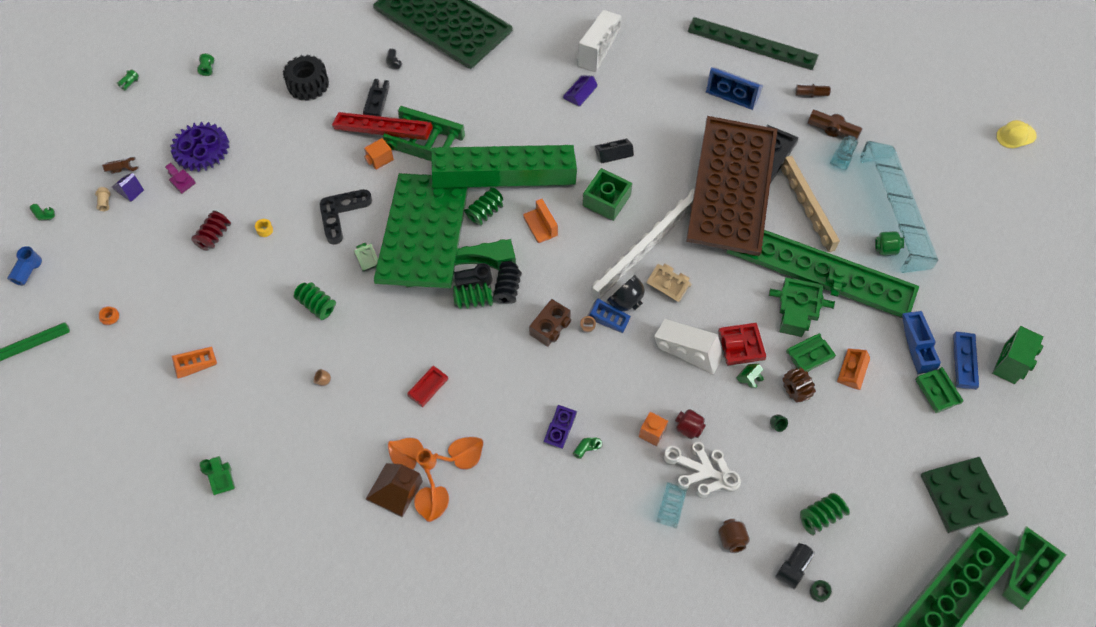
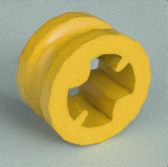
[255,219,273,237]

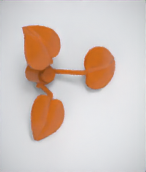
[388,437,484,522]

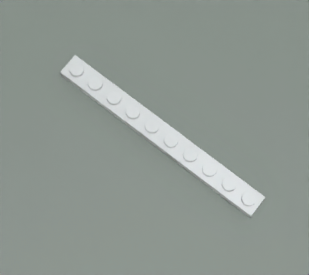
[592,188,695,300]

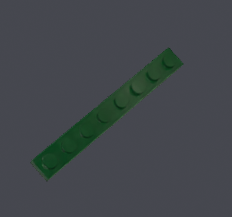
[688,17,819,71]

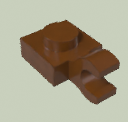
[102,157,139,174]

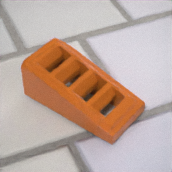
[172,347,217,379]

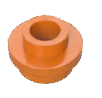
[99,306,119,325]

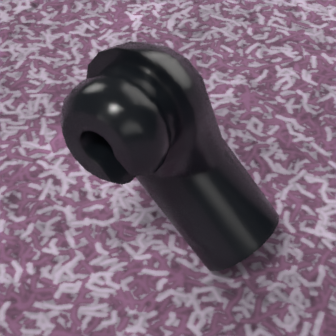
[386,48,402,69]

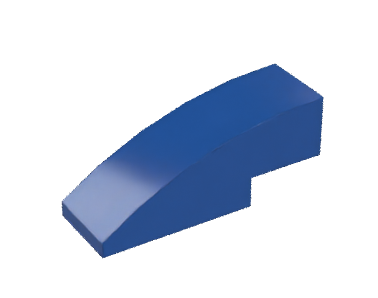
[902,311,941,374]

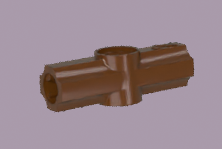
[807,109,863,142]

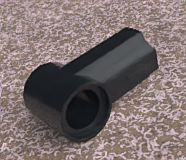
[454,263,493,289]
[775,543,815,589]

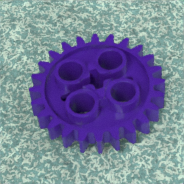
[170,122,230,172]

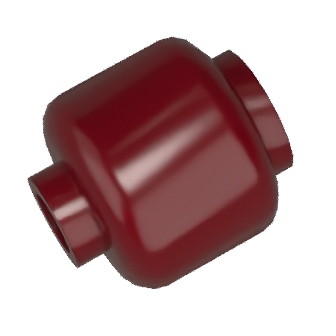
[675,409,706,439]

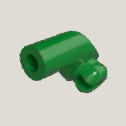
[573,437,602,459]
[199,459,232,476]

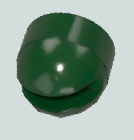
[770,414,788,432]

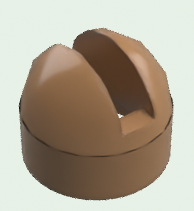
[580,316,596,332]
[314,369,331,386]

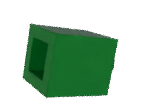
[779,307,811,337]

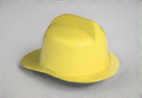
[996,120,1037,148]

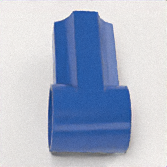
[7,246,42,286]

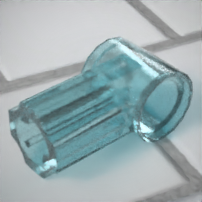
[830,136,859,170]

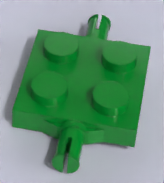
[768,277,835,321]

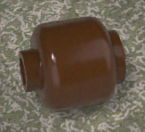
[718,519,750,553]

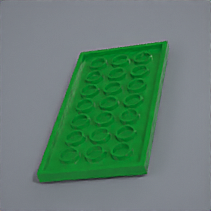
[374,173,468,288]

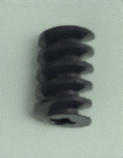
[492,262,522,304]

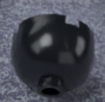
[607,275,645,311]

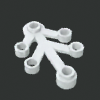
[664,442,741,498]

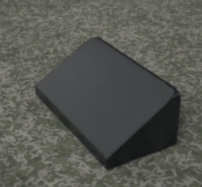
[595,138,634,163]

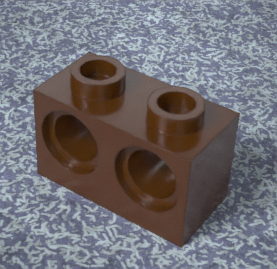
[529,299,571,347]

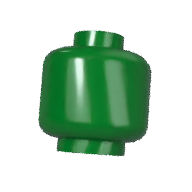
[875,231,904,256]

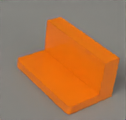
[523,198,558,243]

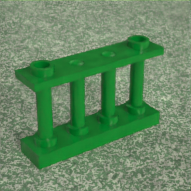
[383,105,465,162]

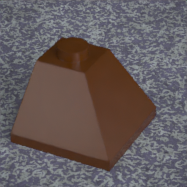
[366,463,423,518]

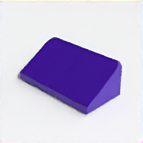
[563,75,598,106]

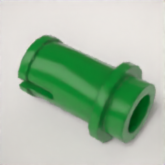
[117,69,139,91]

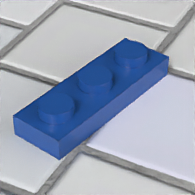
[953,331,979,390]

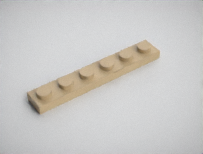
[782,156,840,252]

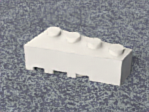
[576,10,621,72]

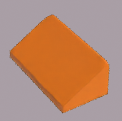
[837,349,870,390]

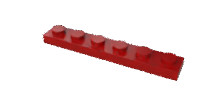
[332,112,433,140]

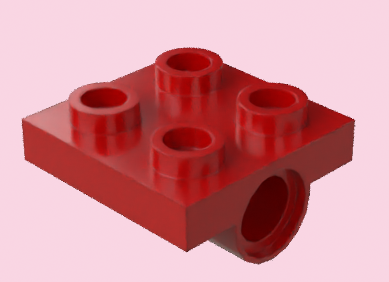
[718,323,767,366]

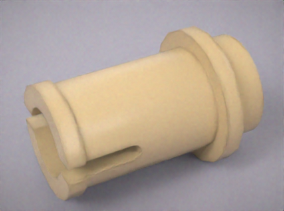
[95,187,111,211]

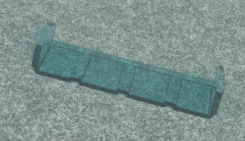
[860,141,938,273]

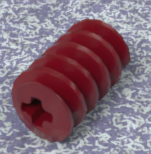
[191,210,231,251]

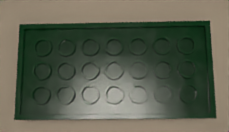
[373,0,513,69]

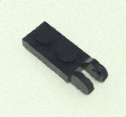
[363,79,389,117]

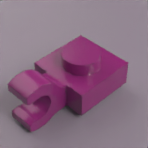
[165,163,196,194]

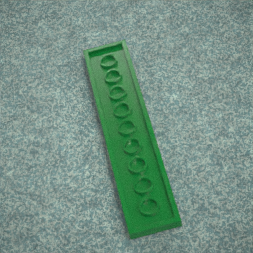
[727,230,919,318]

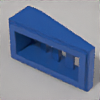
[587,298,631,333]

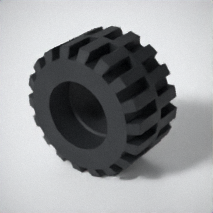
[283,55,329,101]

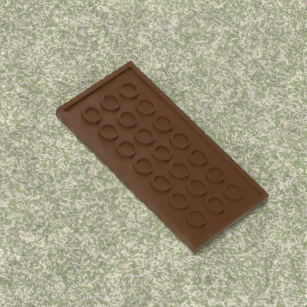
[686,116,777,256]

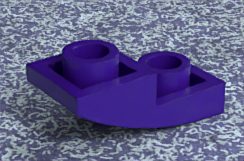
[544,405,577,449]

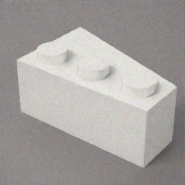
[654,319,723,375]

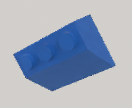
[706,67,763,110]

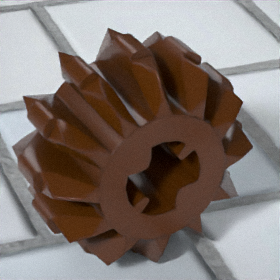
[782,368,816,403]

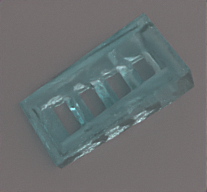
[656,482,687,528]

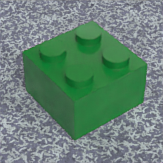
[582,168,633,221]
[992,326,1044,384]

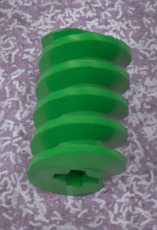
[464,187,503,226]
[293,282,336,320]
[453,283,493,309]
[800,493,850,535]

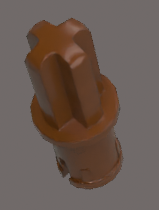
[796,84,831,98]

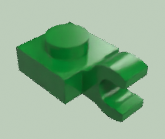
[827,263,850,297]
[208,456,235,495]

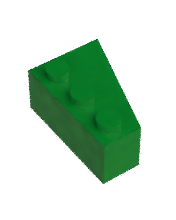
[1002,526,1066,610]

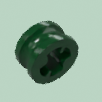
[810,580,832,602]

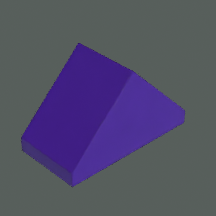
[112,173,144,202]

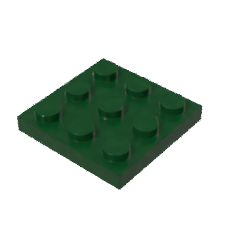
[921,456,1009,533]

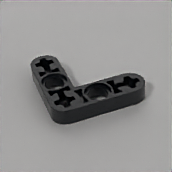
[319,189,372,245]

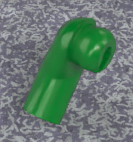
[30,204,55,220]

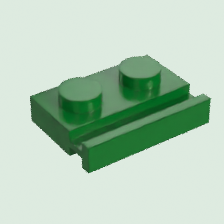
[786,333,836,372]
[915,367,964,413]

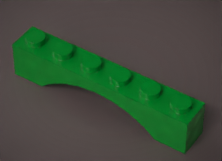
[406,239,516,288]

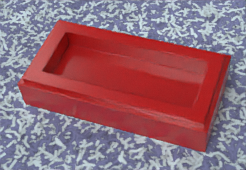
[407,365,449,407]

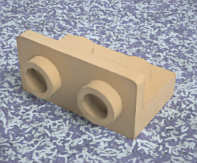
[646,263,692,302]

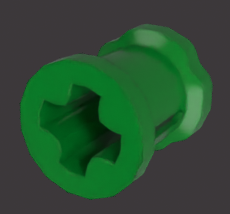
[197,53,215,76]

